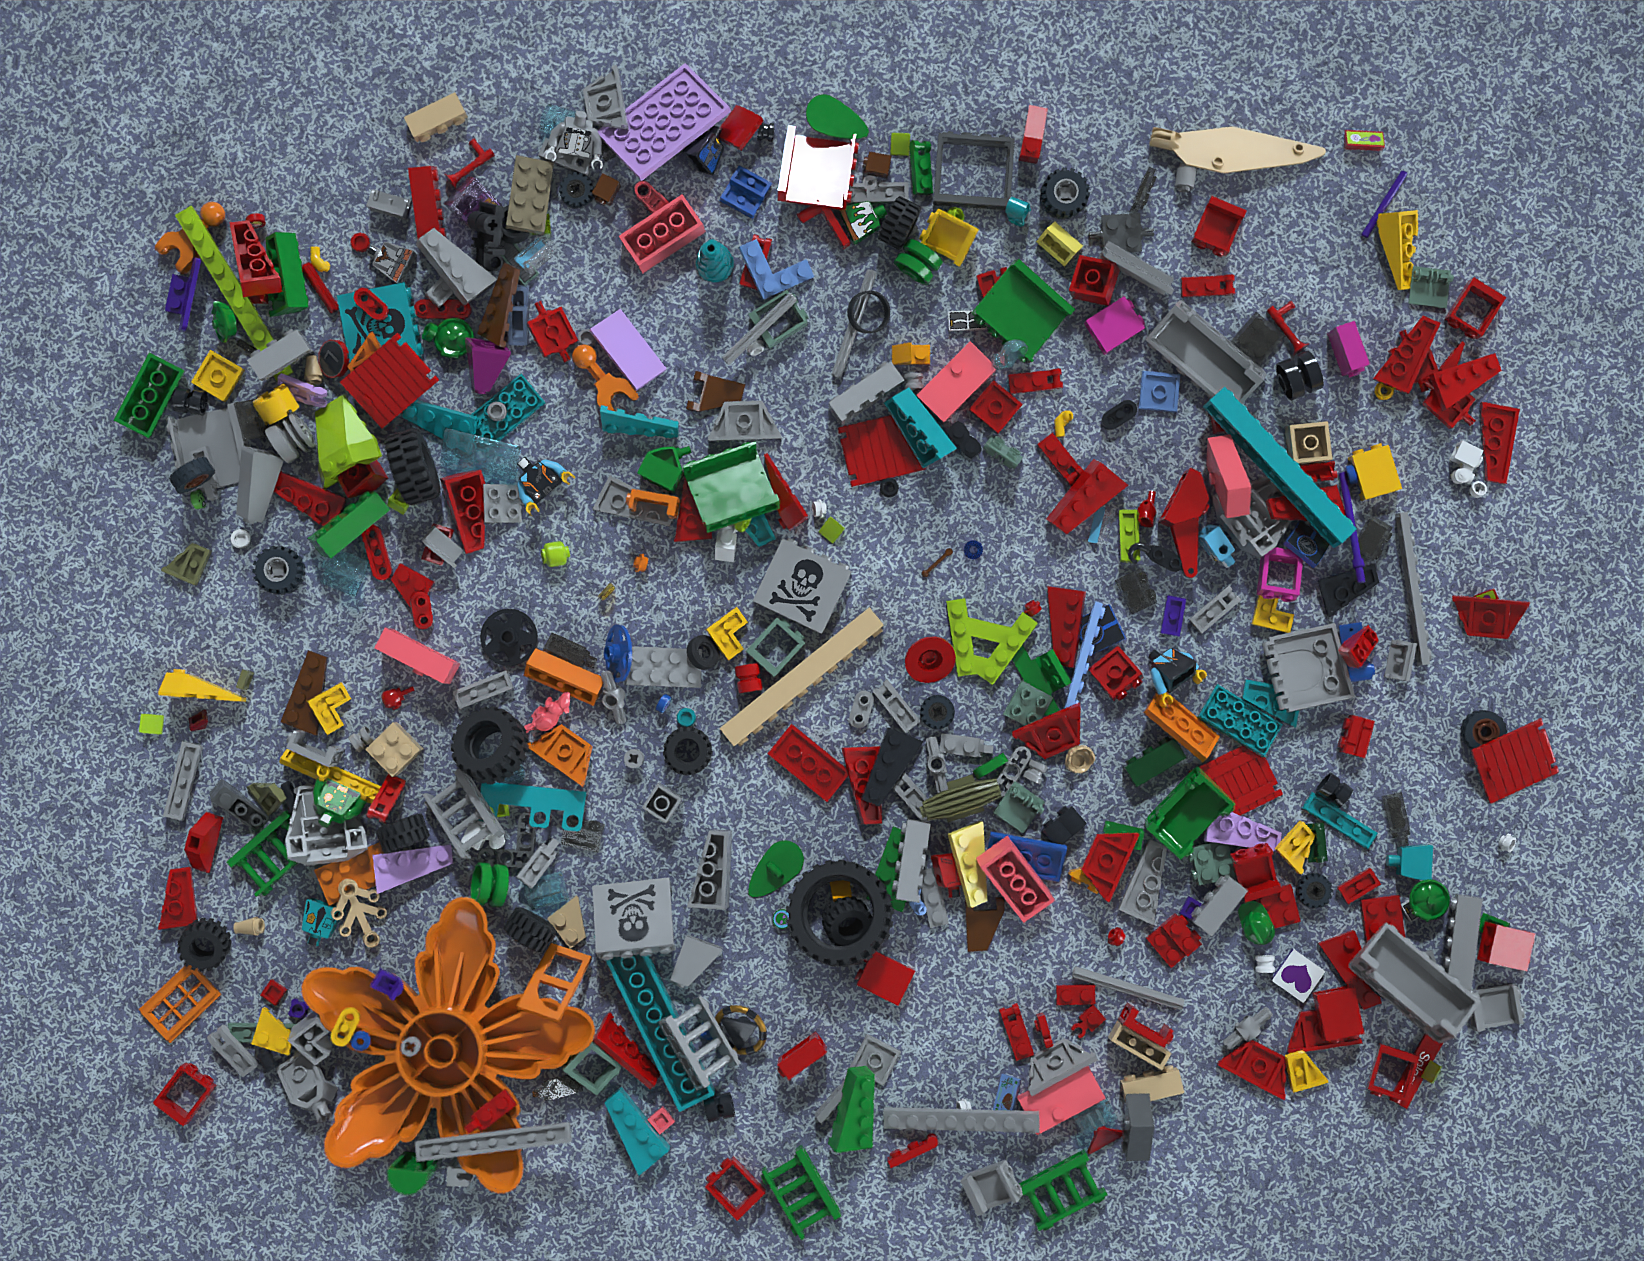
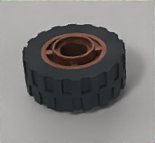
[169,457,215,494]
[1460,710,1507,749]

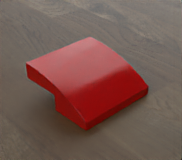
[718,105,764,151]

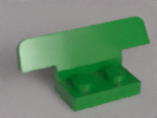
[1012,645,1072,715]

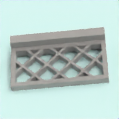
[1098,241,1174,295]

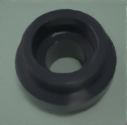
[880,478,899,497]

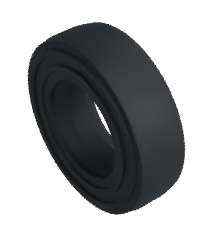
[687,635,720,670]

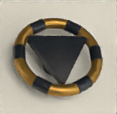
[715,1005,767,1055]

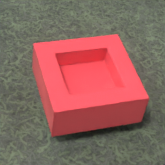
[647,1106,675,1135]

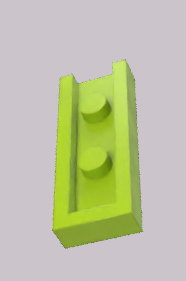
[1118,510,1140,563]

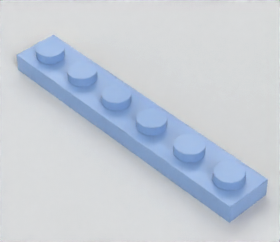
[1063,601,1105,709]

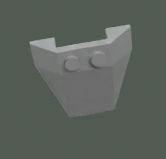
[1213,476,1292,558]
[285,785,368,866]

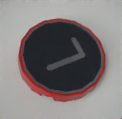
[318,340,350,378]

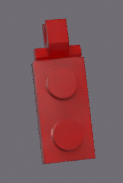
[464,1089,517,1134]

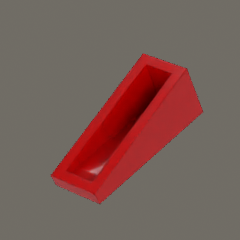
[1438,341,1465,371]

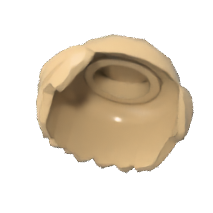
[1065,745,1095,773]

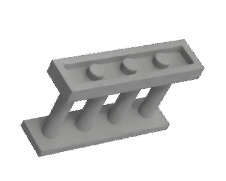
[423,769,505,860]
[658,996,740,1090]

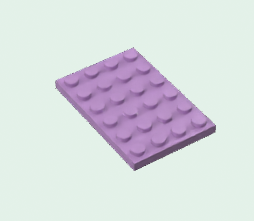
[597,63,731,181]

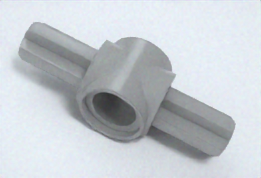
[601,670,627,725]
[925,736,948,793]
[1223,1007,1273,1050]

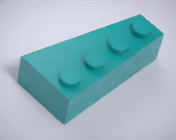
[884,387,957,468]
[605,1087,671,1176]

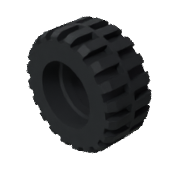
[385,428,441,506]
[451,706,529,784]

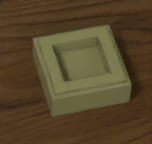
[236,669,254,690]

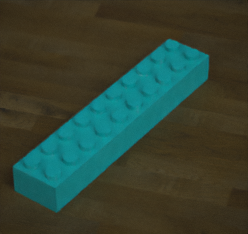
[594,935,716,1112]

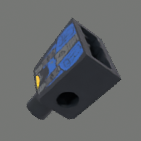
[682,125,724,175]

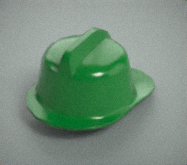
[1238,901,1275,945]

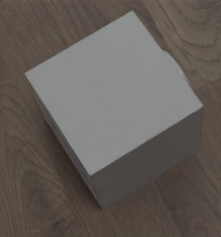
[642,782,683,823]

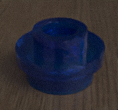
[964,540,983,559]

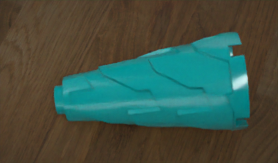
[696,239,734,283]

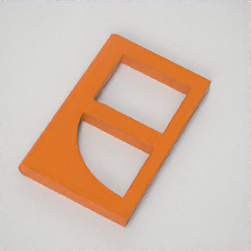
[516,943,592,1023]

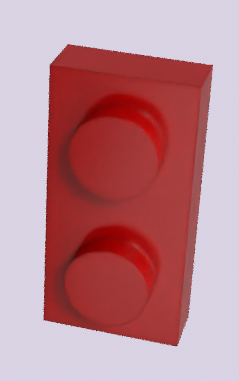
[1336,867,1381,904]
[1056,984,1096,1005]

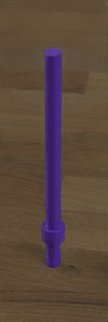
[1339,472,1365,583]

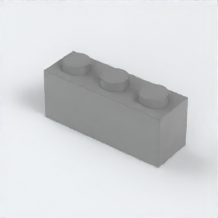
[1190,874,1248,937]

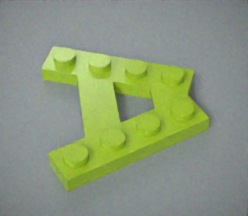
[946,598,1038,685]

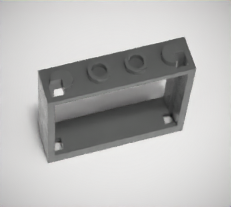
[933,131,1015,210]

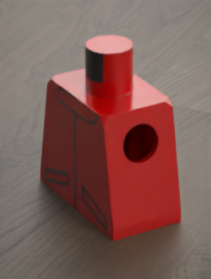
[931,853,962,898]

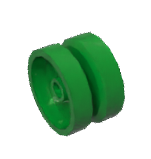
[893,239,943,285]
[470,862,509,908]

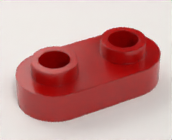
[354,288,389,321]
[410,591,433,629]

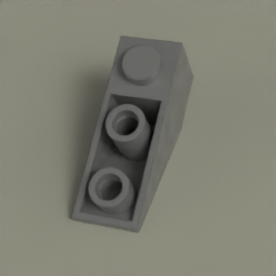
[209,778,270,832]

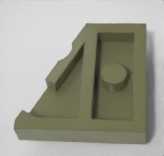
[161,543,212,586]
[246,783,286,816]

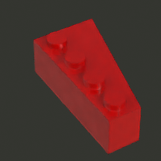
[408,166,447,239]
[229,220,282,297]
[1046,459,1128,534]

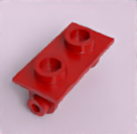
[1300,461,1338,482]

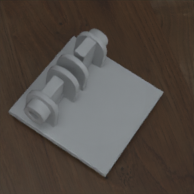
[483,484,522,524]

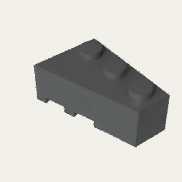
[1121,1093,1155,1161]

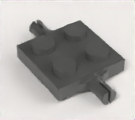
[1089,213,1154,253]

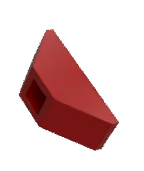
[1338,625,1379,668]
[184,812,223,873]

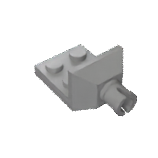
[275,1052,338,1123]

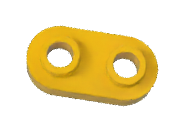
[331,1007,360,1046]

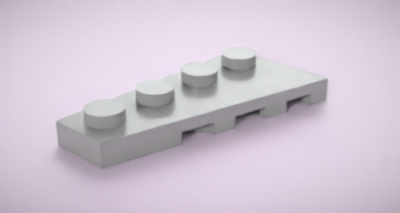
[592,475,674,527]
[1118,839,1167,925]

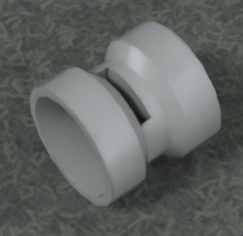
[348,726,375,752]
[1023,759,1048,785]

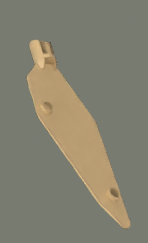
[1149,127,1326,174]

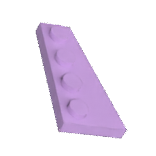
[1204,812,1282,852]
[373,844,453,894]

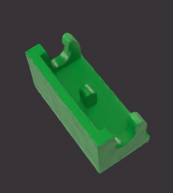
[1102,820,1144,851]

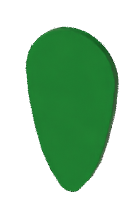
[806,94,869,140]
[748,840,804,897]

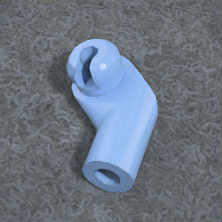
[909,889,927,916]

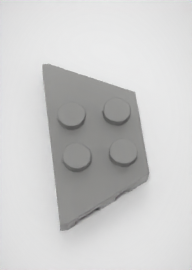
[583,65,629,129]
[708,401,782,441]
[1028,1038,1097,1096]

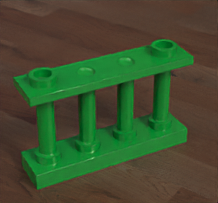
[226,810,298,897]
[761,1145,841,1240]
[1019,1149,1108,1231]

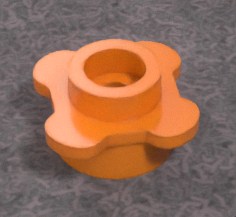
[633,554,648,572]

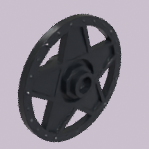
[480,609,538,666]

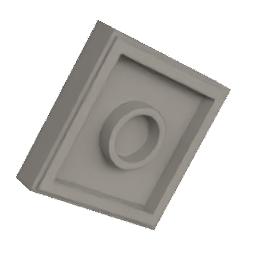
[849,1034,901,1086]

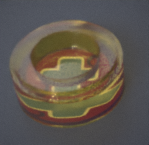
[598,582,615,601]

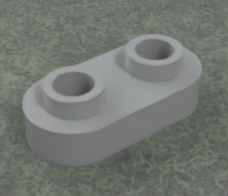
[849,690,874,728]

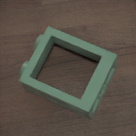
[748,290,809,349]
[746,617,806,677]
[561,1041,623,1095]

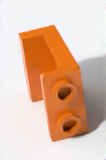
[626,489,680,520]

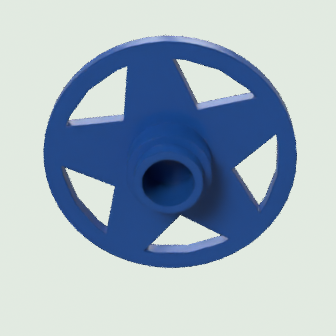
[604,625,632,682]

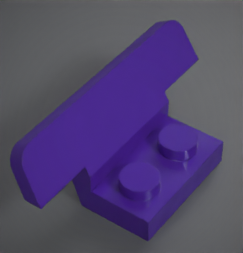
[165,258,201,332]

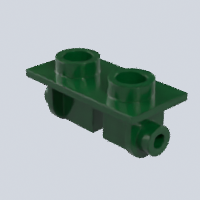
[1306,822,1328,863]

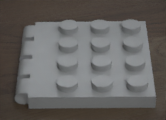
[1262,623,1355,713]

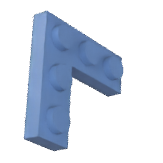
[739,239,814,300]

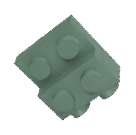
[1188,842,1235,885]

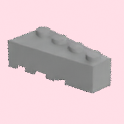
[416,228,497,306]
[828,362,904,426]
[892,819,931,902]
[687,829,732,910]

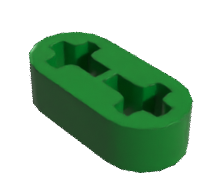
[972,752,1008,779]

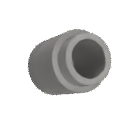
[1175,163,1196,193]

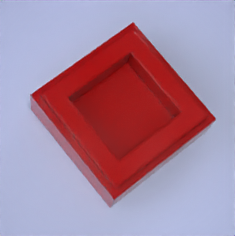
[260,979,288,1006]

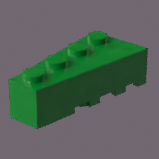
[307,491,390,559]
[828,1066,875,1153]

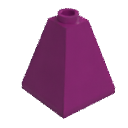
[465,337,511,394]

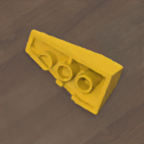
[1377,210,1418,290]
[158,669,246,702]

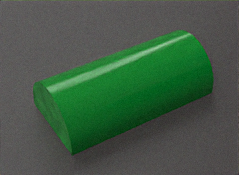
[113,352,185,439]
[387,1151,442,1195]

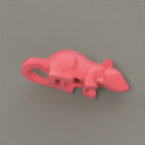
[524,692,570,734]

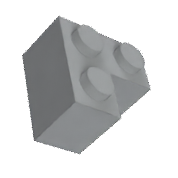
[288,1011,333,1065]

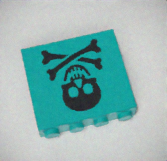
[337,282,424,362]

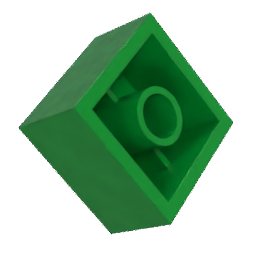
[637,446,692,494]

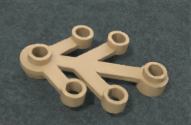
[331,879,387,948]

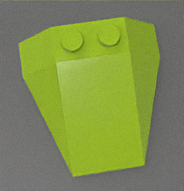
[315,395,382,489]

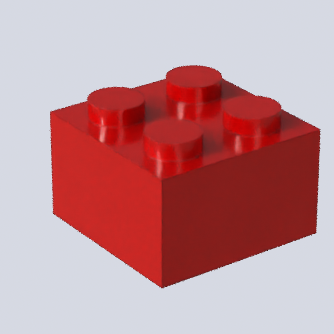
[1069,255,1120,306]

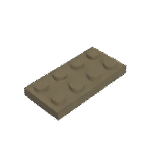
[506,155,554,235]

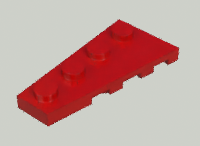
[1480,402,1520,485]
[1265,485,1346,521]
[841,746,882,824]

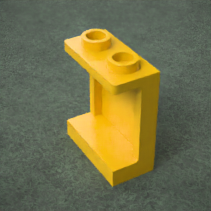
[919,208,979,267]
[1348,443,1402,501]

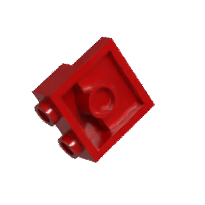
[1088,646,1144,701]
[1146,913,1202,968]

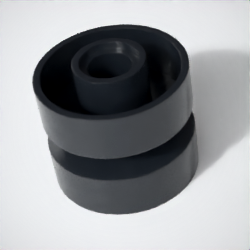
[1276,351,1324,401]

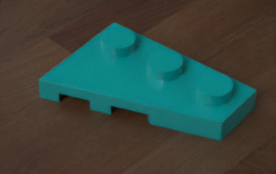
[1241,679,1299,728]

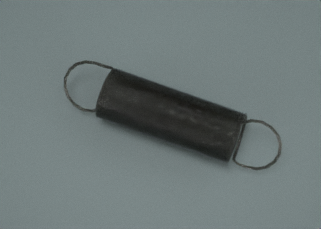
[233,338,257,354]

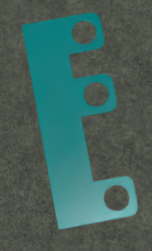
[478,782,586,831]

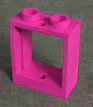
[1256,547,1303,602]

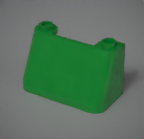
[1145,766,1235,860]

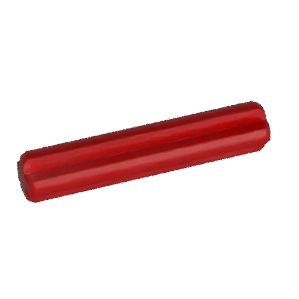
[302,262,339,313]

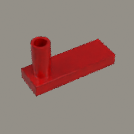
[797,206,850,249]

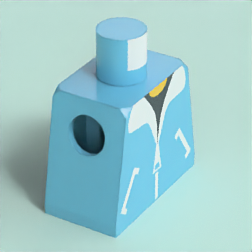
[1198,524,1235,568]

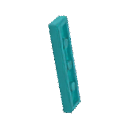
[1302,792,1378,849]

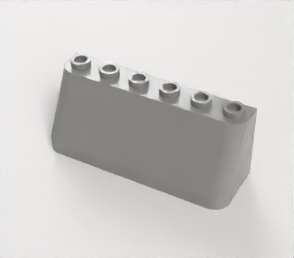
[1145,300,1267,404]
[1349,923,1481,1043]

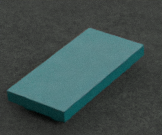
[471,373,546,451]
[1197,684,1283,757]

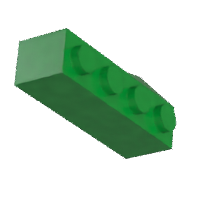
[266,232,309,317]

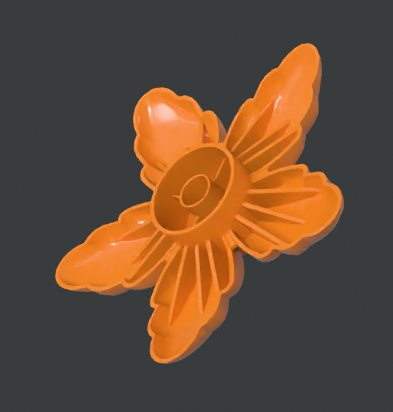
[302,897,595,1193]

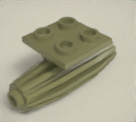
[919,774,1002,822]

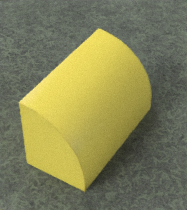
[1036,221,1083,267]

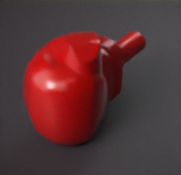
[381,686,415,710]

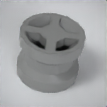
[904,373,924,391]
[624,749,644,768]

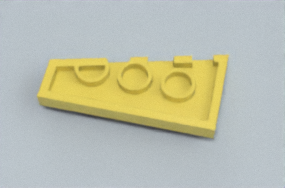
[948,821,988,908]

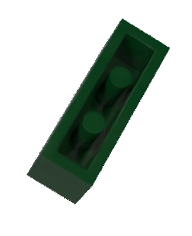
[1123,736,1187,787]

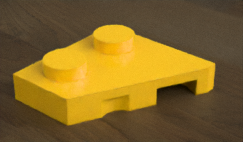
[1274,821,1315,875]
[251,1007,293,1055]
[1285,1050,1329,1093]

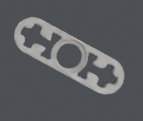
[996,746,1031,796]

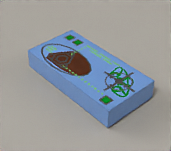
[993,1074,1022,1110]

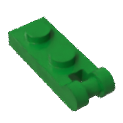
[909,140,933,195]

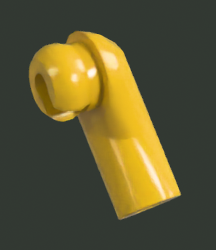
[310,247,330,272]
[1054,410,1074,437]

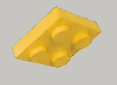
[191,350,245,403]

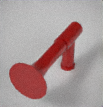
[444,139,495,190]
[1267,301,1310,356]

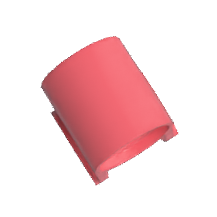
[634,181,669,214]

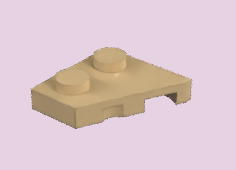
[547,896,586,949]

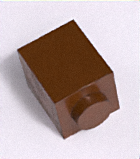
[862,151,892,179]
[592,173,621,206]

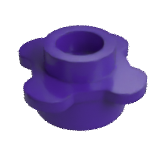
[288,998,309,1020]

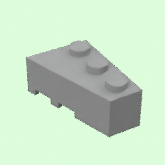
[247,329,315,381]

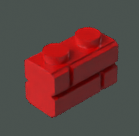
[1338,715,1375,758]

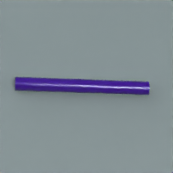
[1361,170,1408,238]

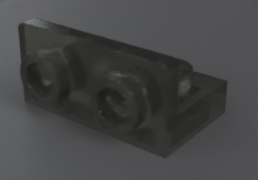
[234,399,268,441]
[561,816,605,853]

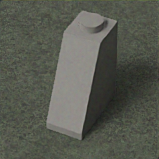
[670,934,723,988]

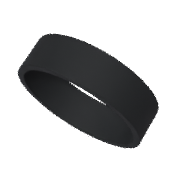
[847,291,890,334]

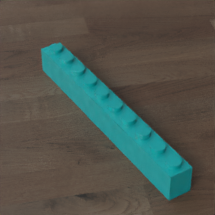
[1202,387,1357,548]

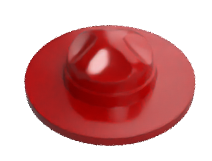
[904,637,956,683]

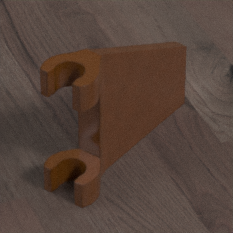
[686,371,745,412]
[965,897,1005,952]

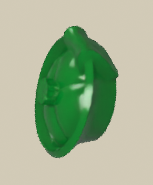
[211,301,237,344]
[434,318,474,359]
[1409,879,1450,922]

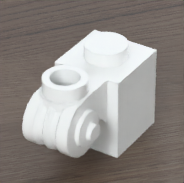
[1449,441,1484,484]
[715,524,738,562]
[461,820,505,850]

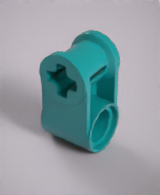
[1005,197,1031,227]

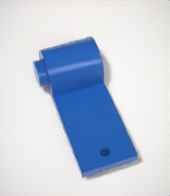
[1338,622,1375,682]

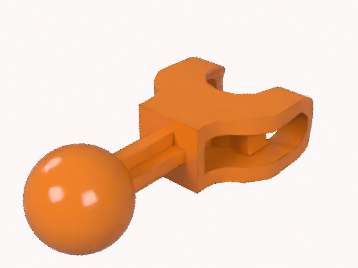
[155,202,225,274]
[572,344,639,411]

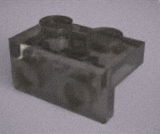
[1115,568,1157,614]

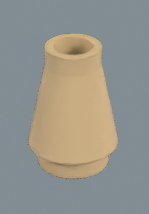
[304,355,324,385]
[234,916,265,936]

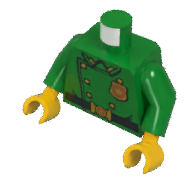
[313,766,374,827]

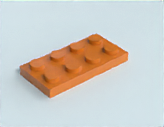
[1143,692,1220,762]
[314,842,383,906]

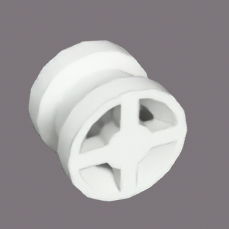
[1255,955,1275,973]

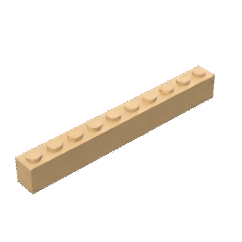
[720,607,884,746]

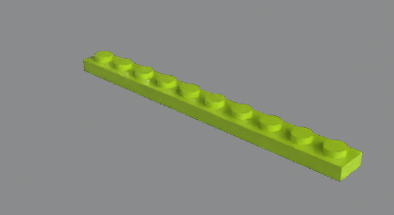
[175,206,294,382]

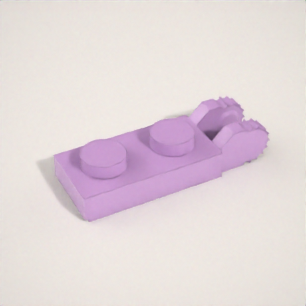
[278,373,327,408]

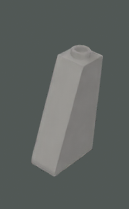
[236,446,284,524]

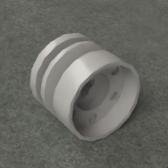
[265,412,316,463]

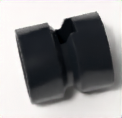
[173,387,208,415]
[1316,772,1353,809]
[703,1092,735,1123]

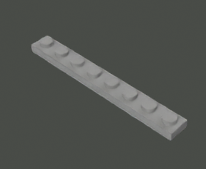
[1395,512,1432,666]
[883,1107,1040,1133]
[415,1122,572,1161]

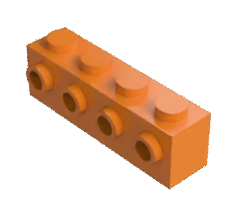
[523,648,604,706]

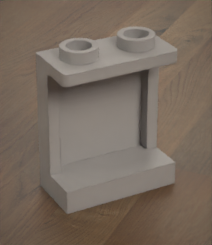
[286,730,345,767]
[1470,983,1525,1032]
[960,1160,1023,1216]

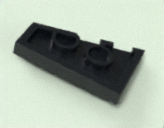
[1318,564,1379,617]

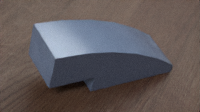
[508,285,530,346]

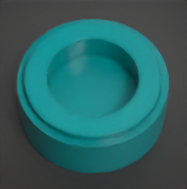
[677,708,696,727]

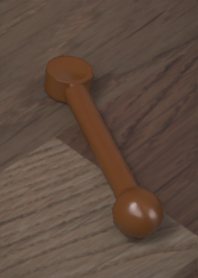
[921,548,953,577]

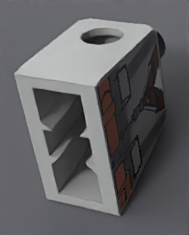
[367,242,417,284]

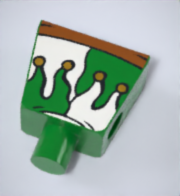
[839,201,887,245]

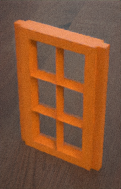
[138,965,222,1043]

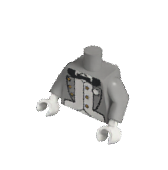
[544,111,603,169]

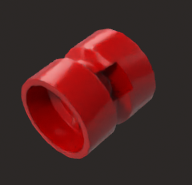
[734,663,763,694]

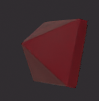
[188,709,208,731]

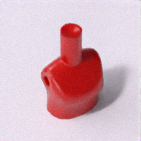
[1137,491,1157,528]

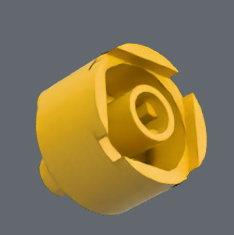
[253,383,299,425]

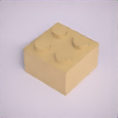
[1285,421,1332,465]
[365,722,424,777]

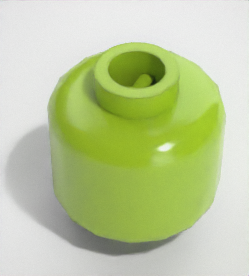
[541,541,570,567]

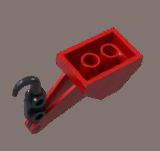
[1128,467,1209,578]

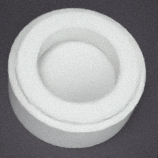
[231,529,251,549]

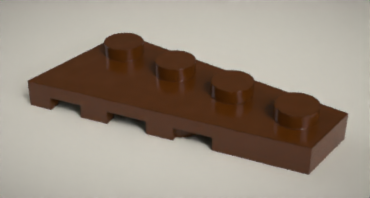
[477,262,520,348]
[281,650,328,736]

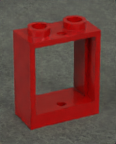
[1445,277,1506,339]
[777,1031,827,1080]
[1366,1043,1420,1104]
[153,1062,217,1126]
[705,1156,766,1221]

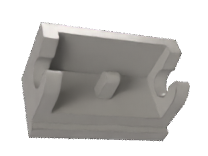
[366,189,412,220]
[1384,640,1417,682]
[447,1157,475,1187]

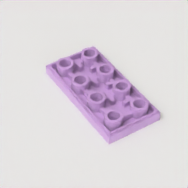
[590,309,666,391]

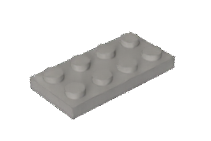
[624,646,702,688]

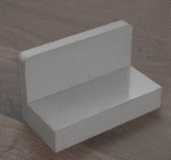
[421,526,464,568]

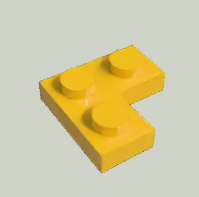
[1251,595,1294,633]
[705,607,748,660]
[307,682,351,735]

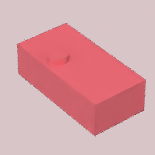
[619,194,706,274]
[916,341,997,425]
[1206,434,1251,518]
[374,627,460,684]
[976,836,1055,923]
[1017,1066,1106,1135]

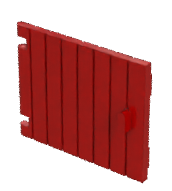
[340,333,439,428]
[838,415,926,487]
[1471,718,1559,804]
[1188,745,1283,815]

